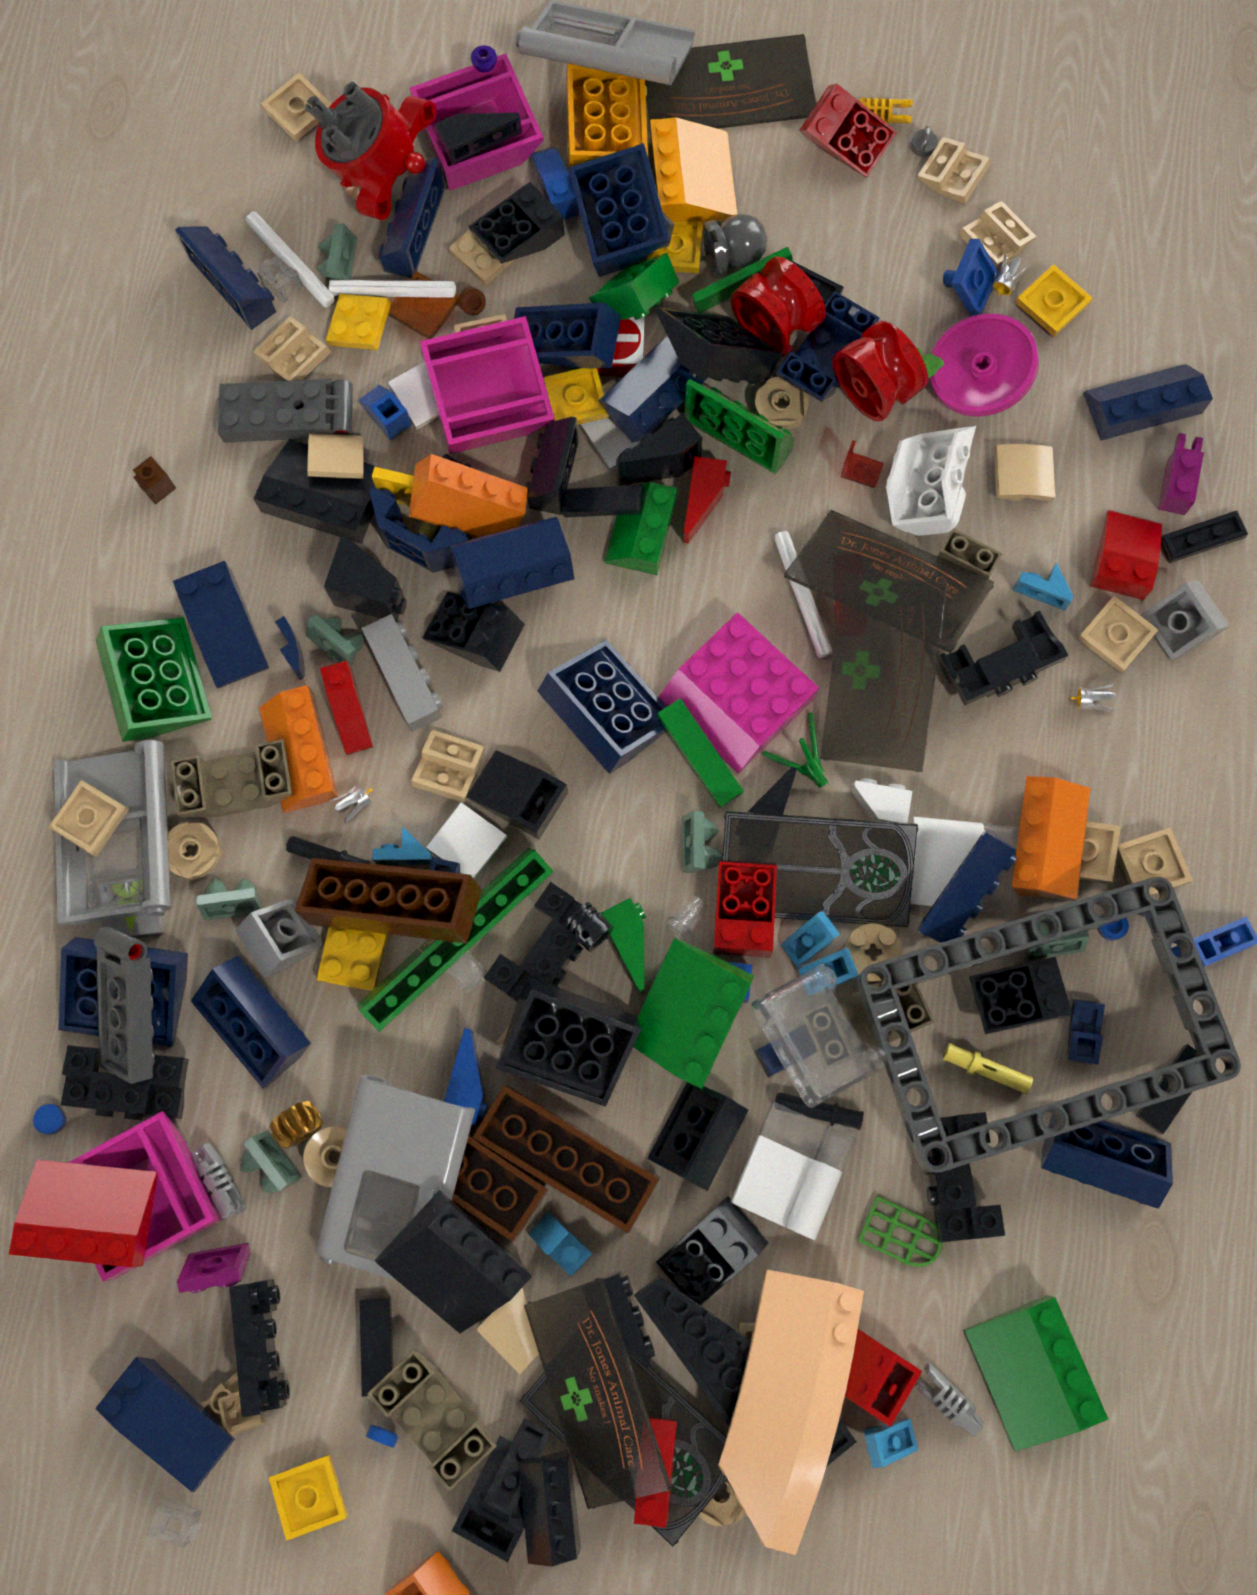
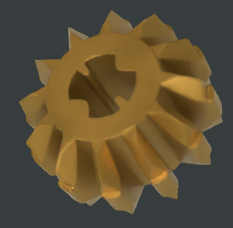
[269,1101,323,1148]

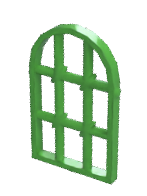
[858,1196,942,1267]

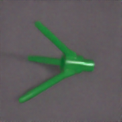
[762,712,828,788]

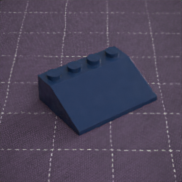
[568,143,670,277]
[537,639,666,774]
[58,937,188,1047]

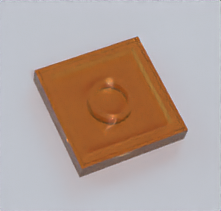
[388,271,459,339]

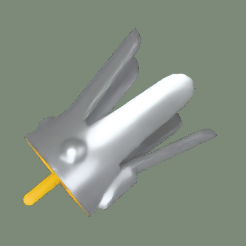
[993,255,1029,296]
[1070,684,1116,713]
[329,785,373,823]

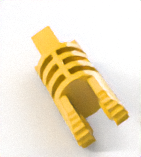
[860,98,913,124]

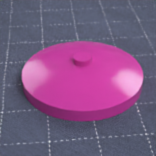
[930,314,1039,417]

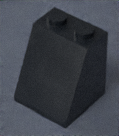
[324,535,407,622]

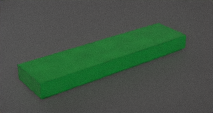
[692,247,793,313]
[656,698,744,808]

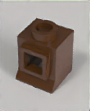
[133,456,176,505]

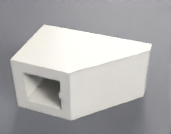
[851,778,912,824]

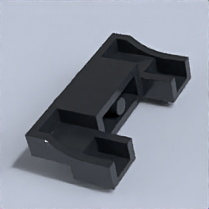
[937,610,1069,706]
[483,882,584,1002]
[61,1045,189,1121]
[923,1112,1005,1243]
[229,1279,290,1417]

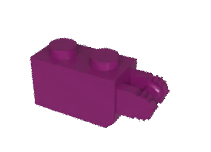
[1158,433,1204,515]

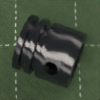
[564,902,614,952]

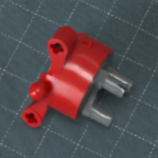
[305,82,437,220]

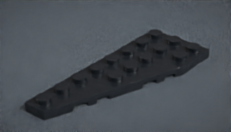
[634,1276,857,1467]

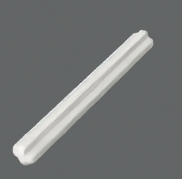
[245,211,335,308]
[329,280,456,297]
[774,531,832,658]

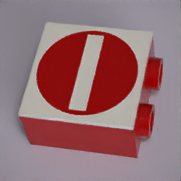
[597,317,645,377]

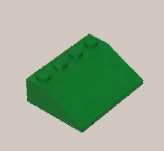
[685,379,795,475]
[95,617,212,742]
[633,937,755,1089]
[964,1295,1109,1451]

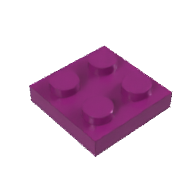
[177,1243,251,1293]

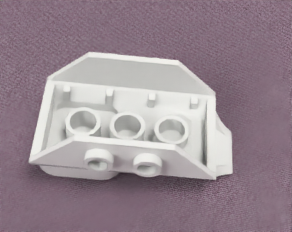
[886,426,976,536]

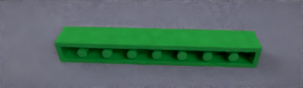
[356,847,554,1032]

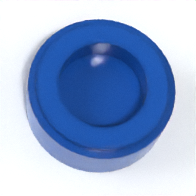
[1097,914,1129,941]
[33,1104,66,1135]
[366,1424,398,1448]

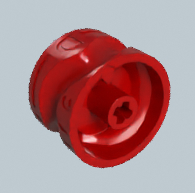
[730,256,826,357]
[832,320,928,422]

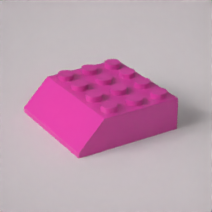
[409,53,544,191]
[420,316,555,455]
[658,612,819,774]
[68,1112,223,1282]

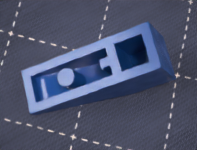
[532,147,578,220]
[1171,916,1257,967]
[444,1028,488,1126]

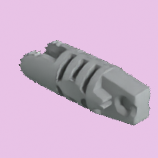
[191,1143,246,1219]
[914,1362,983,1437]

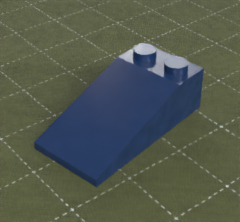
[514,302,621,369]
[173,561,269,689]
[95,1356,235,1492]

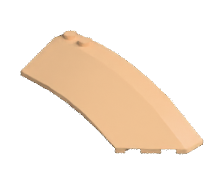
[717,1270,864,1555]

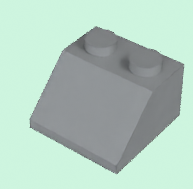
[1142,580,1230,661]
[235,897,324,978]

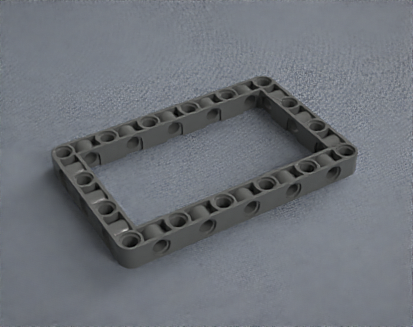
[857,877,1241,1173]

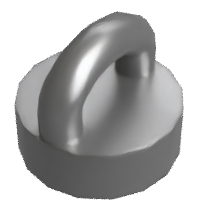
[911,126,938,157]

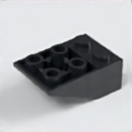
[468,182,565,264]
[616,413,703,486]
[422,591,525,672]
[466,750,568,840]
[969,956,1072,1035]
[656,1196,769,1305]
[584,1271,655,1368]
[452,1435,524,1563]

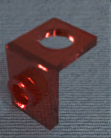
[841,440,884,488]

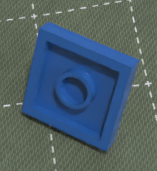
[943,239,999,317]

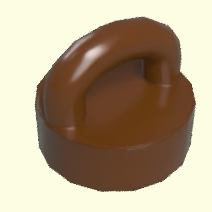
[457,287,486,316]

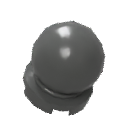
[702,214,767,276]

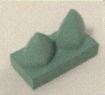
[317,223,358,280]
[306,614,365,667]
[682,811,722,873]
[197,877,262,921]
[1025,922,1089,960]
[240,1131,302,1193]

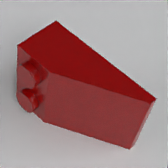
[1090,510,1162,600]

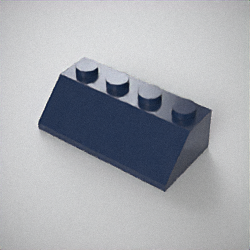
[379,157,445,279]
[175,226,276,330]
[598,335,707,443]
[1083,364,1213,441]
[450,517,575,609]
[918,828,1017,943]
[191,956,311,1089]
[1041,1114,1173,1209]

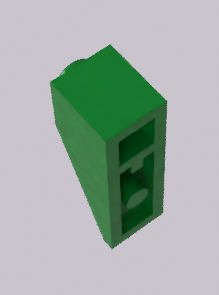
[601,898,646,995]

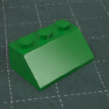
[589,253,680,320]
[604,482,677,576]

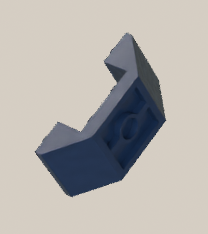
[776,291,880,402]
[369,486,468,573]

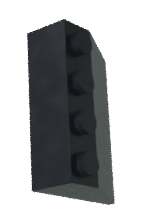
[656,307,782,384]
[254,439,388,544]
[496,977,641,1107]
[375,1190,532,1334]

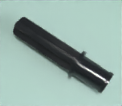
[286,836,371,864]
[774,1092,864,1130]

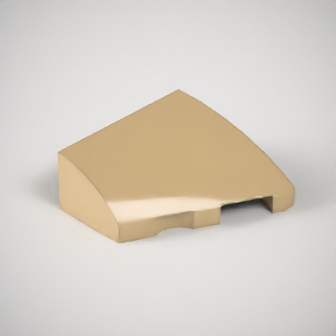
[476,1288,543,1375]
[200,1371,265,1436]

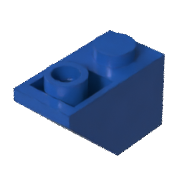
[358,385,412,441]

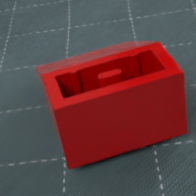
[799,83,897,178]
[713,862,777,958]
[845,1329,922,1427]

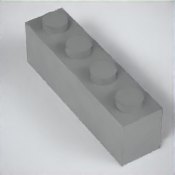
[361,614,443,732]

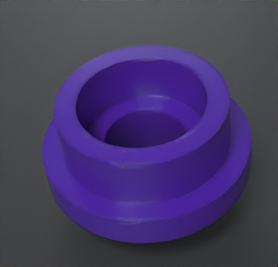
[471,45,497,73]

